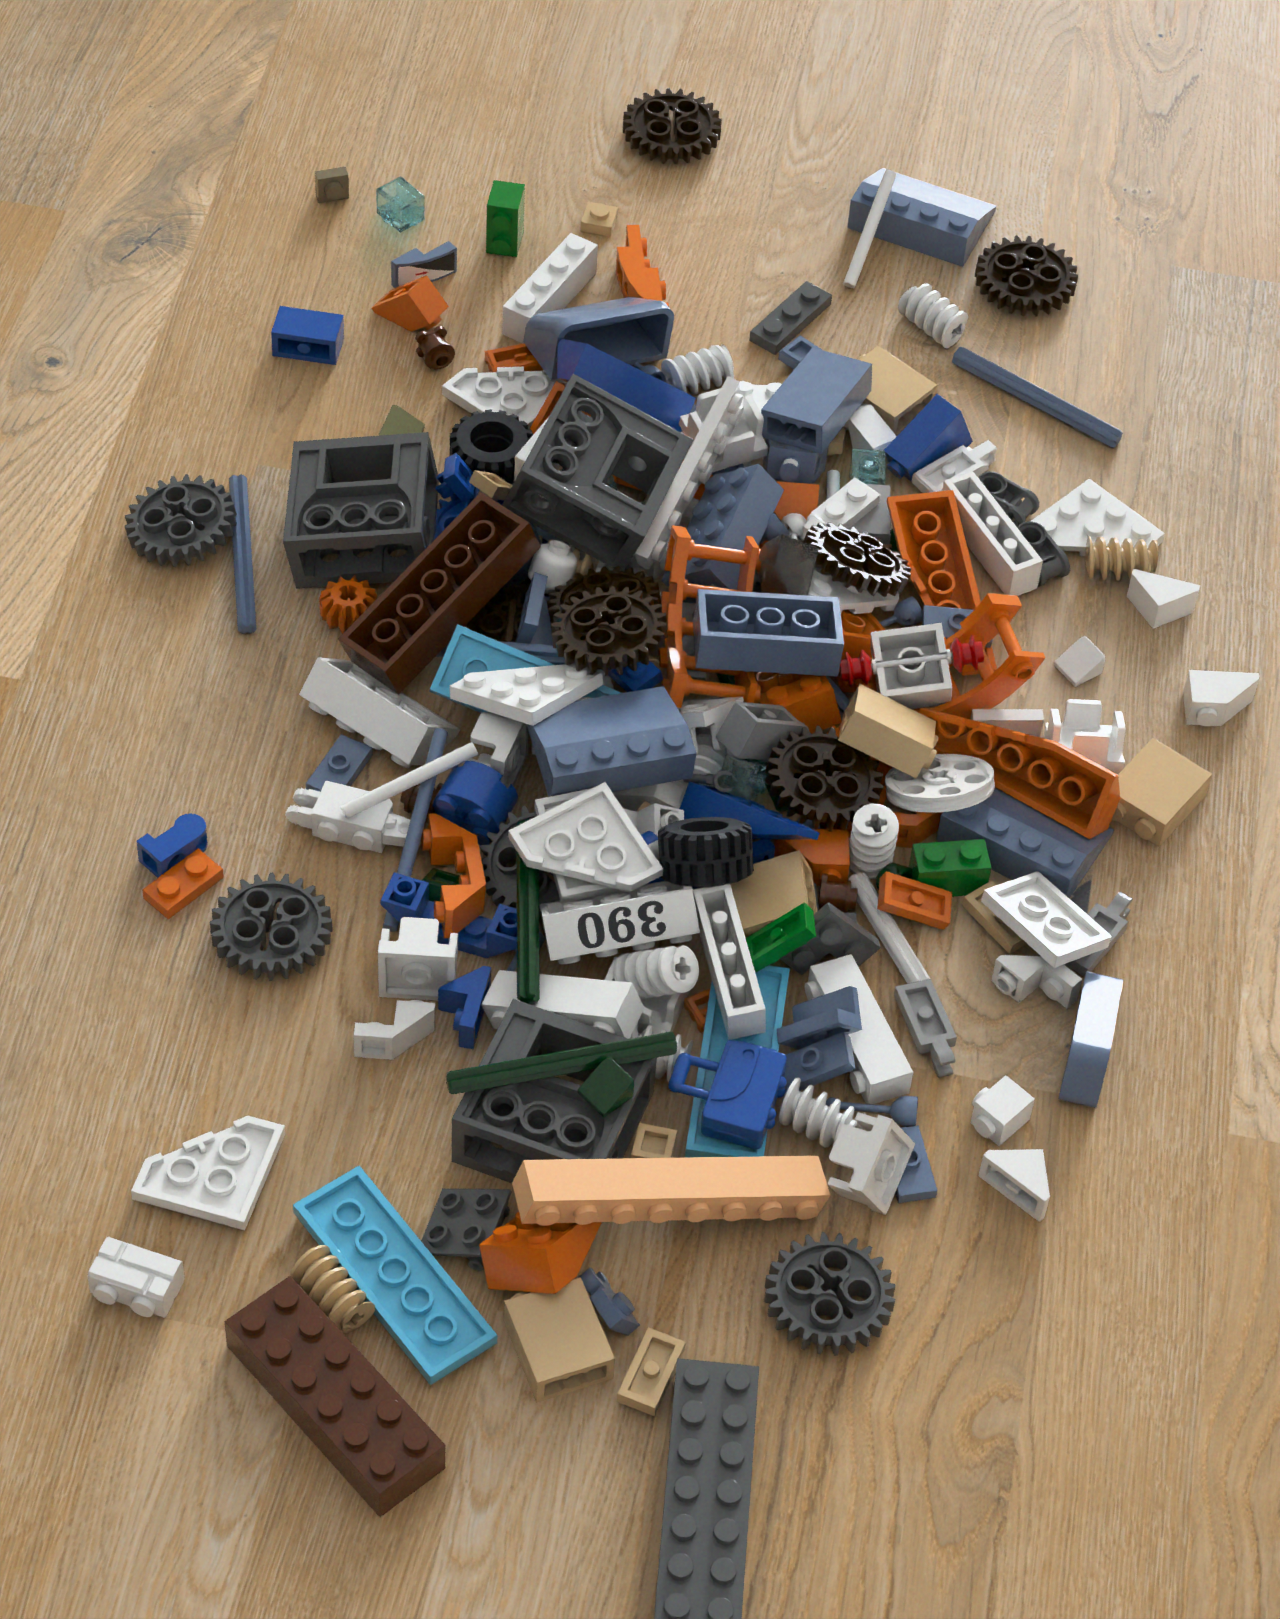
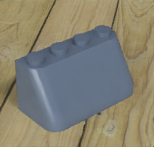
[523,297,674,380]

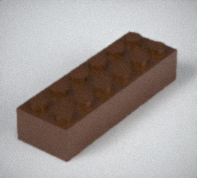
[338,492,541,695]
[224,1276,446,1517]

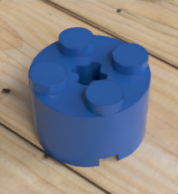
[433,761,518,846]

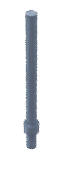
[383,728,448,932]

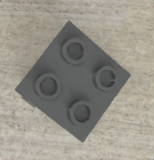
[421,1188,512,1271]

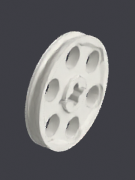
[885,754,995,813]

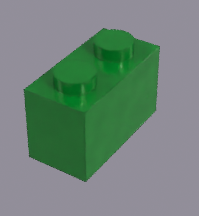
[486,180,525,257]
[909,839,992,897]

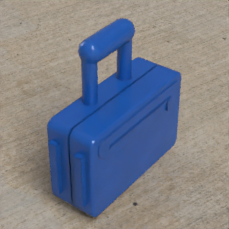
[668,1040,787,1149]

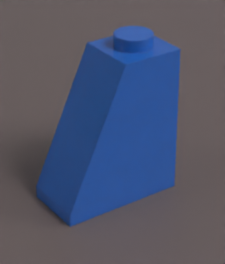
[883,394,973,482]

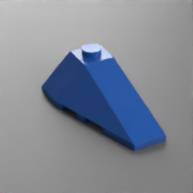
[679,781,820,840]

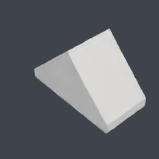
[1127,569,1200,629]
[978,1149,1050,1222]

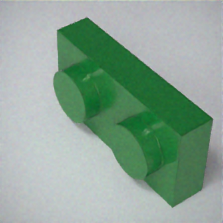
[746,902,816,972]

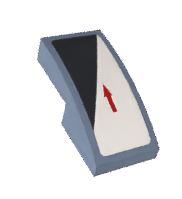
[391,241,457,288]

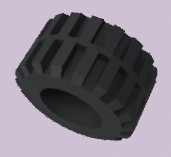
[450,409,533,491]
[658,817,754,887]

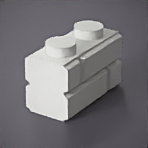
[87,1237,184,1318]

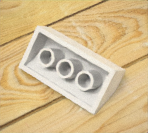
[299,657,460,768]

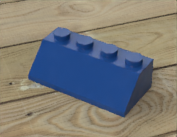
[557,339,696,432]

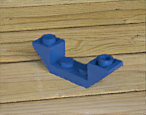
[380,872,517,958]

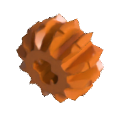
[319,575,377,634]

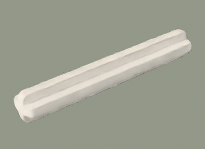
[849,872,930,984]

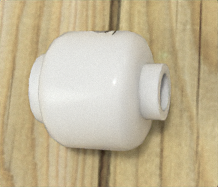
[528,540,577,594]

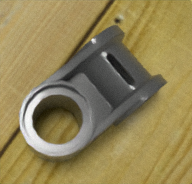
[979,471,1040,528]
[1018,521,1070,587]

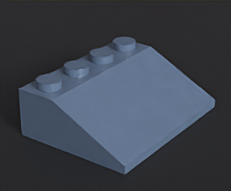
[847,168,996,267]
[527,686,697,797]
[936,788,1114,898]

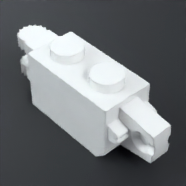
[285,781,410,853]

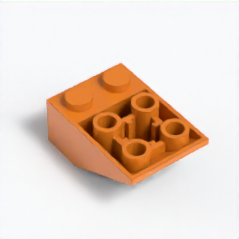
[753,671,842,734]
[479,1211,602,1294]

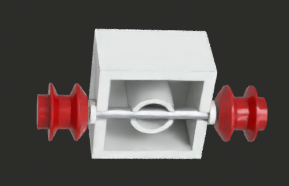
[840,623,984,709]

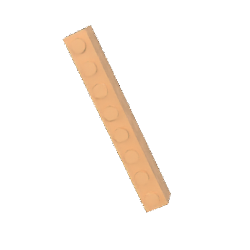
[512,1156,830,1226]

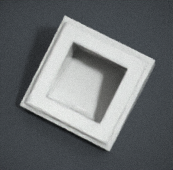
[1054,636,1105,687]

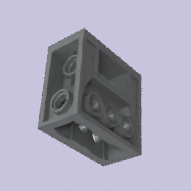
[502,374,693,571]
[283,432,439,589]
[451,999,657,1183]

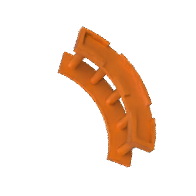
[659,525,762,708]
[838,593,1045,719]

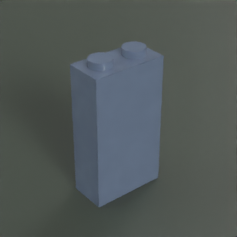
[761,348,872,454]

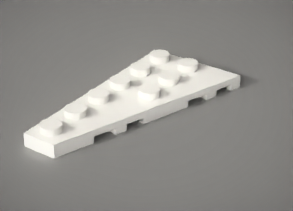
[635,376,744,569]

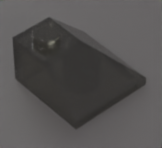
[759,534,819,596]

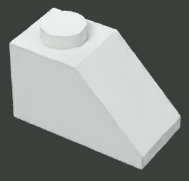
[1183,670,1259,726]

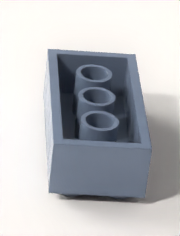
[661,464,784,604]
[693,589,844,676]

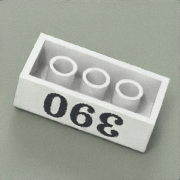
[539,881,700,964]

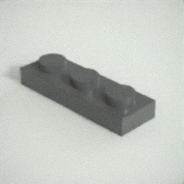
[749,281,832,355]

